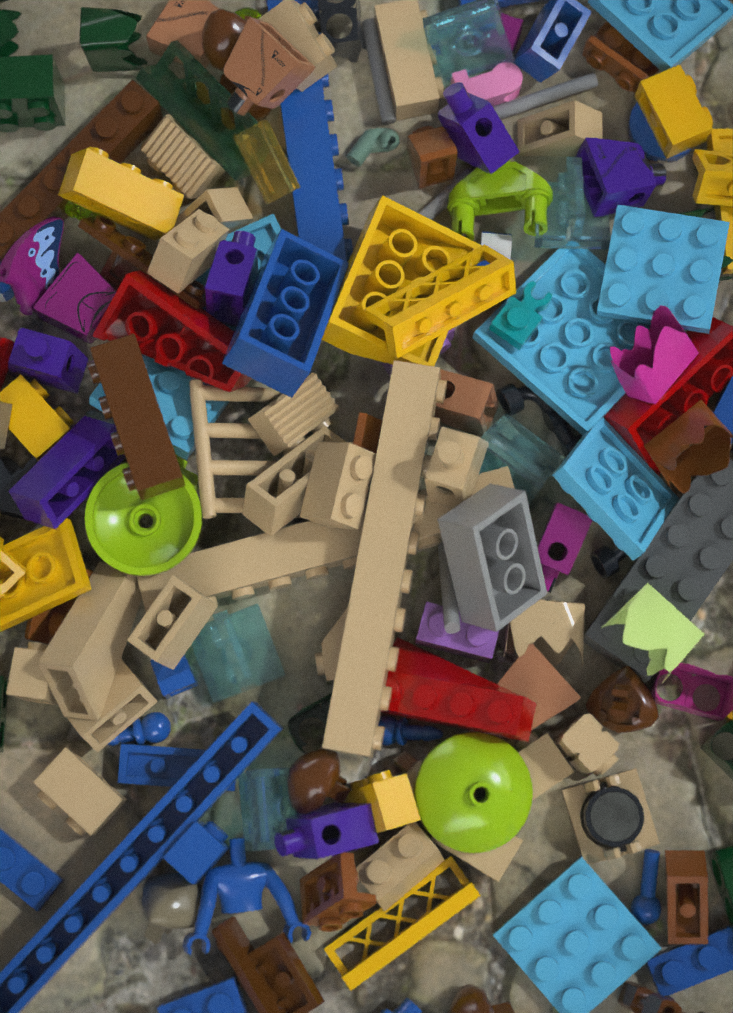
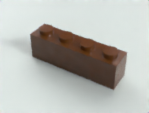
[87,334,186,501]

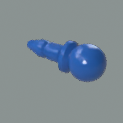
[107,712,171,746]
[378,715,443,746]

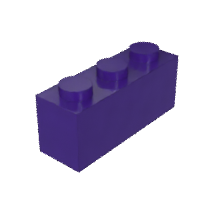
[9,416,126,529]

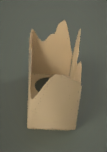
[503,599,585,666]

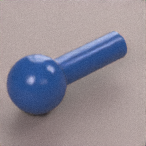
[630,849,662,925]

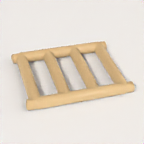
[189,379,302,519]

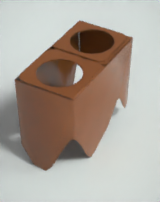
[644,400,733,494]

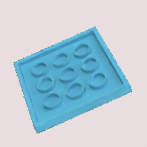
[472,236,651,435]

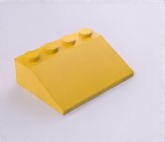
[322,195,482,366]

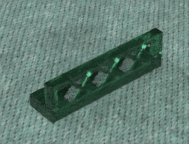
[135,40,278,181]

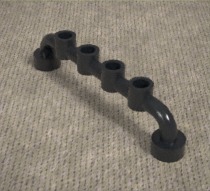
[496,383,627,579]

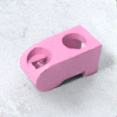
[450,62,523,106]

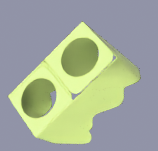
[601,583,704,684]

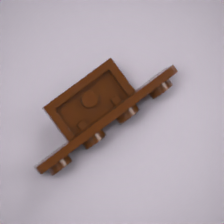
[77,215,206,309]
[212,916,325,1013]

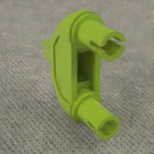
[447,159,553,241]

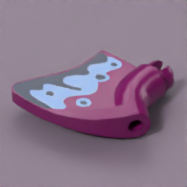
[0,216,64,315]

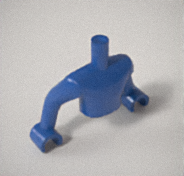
[182,838,311,956]

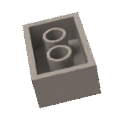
[437,483,547,632]

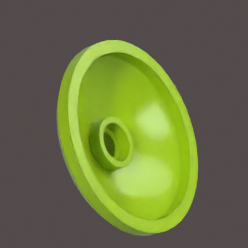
[85,462,202,576]
[414,732,533,853]

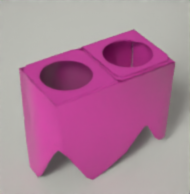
[610,305,699,404]
[650,663,733,721]

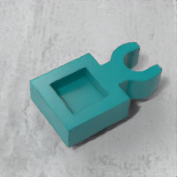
[489,281,552,351]

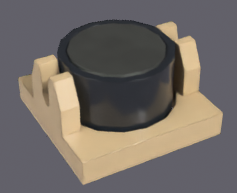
[561,768,660,865]

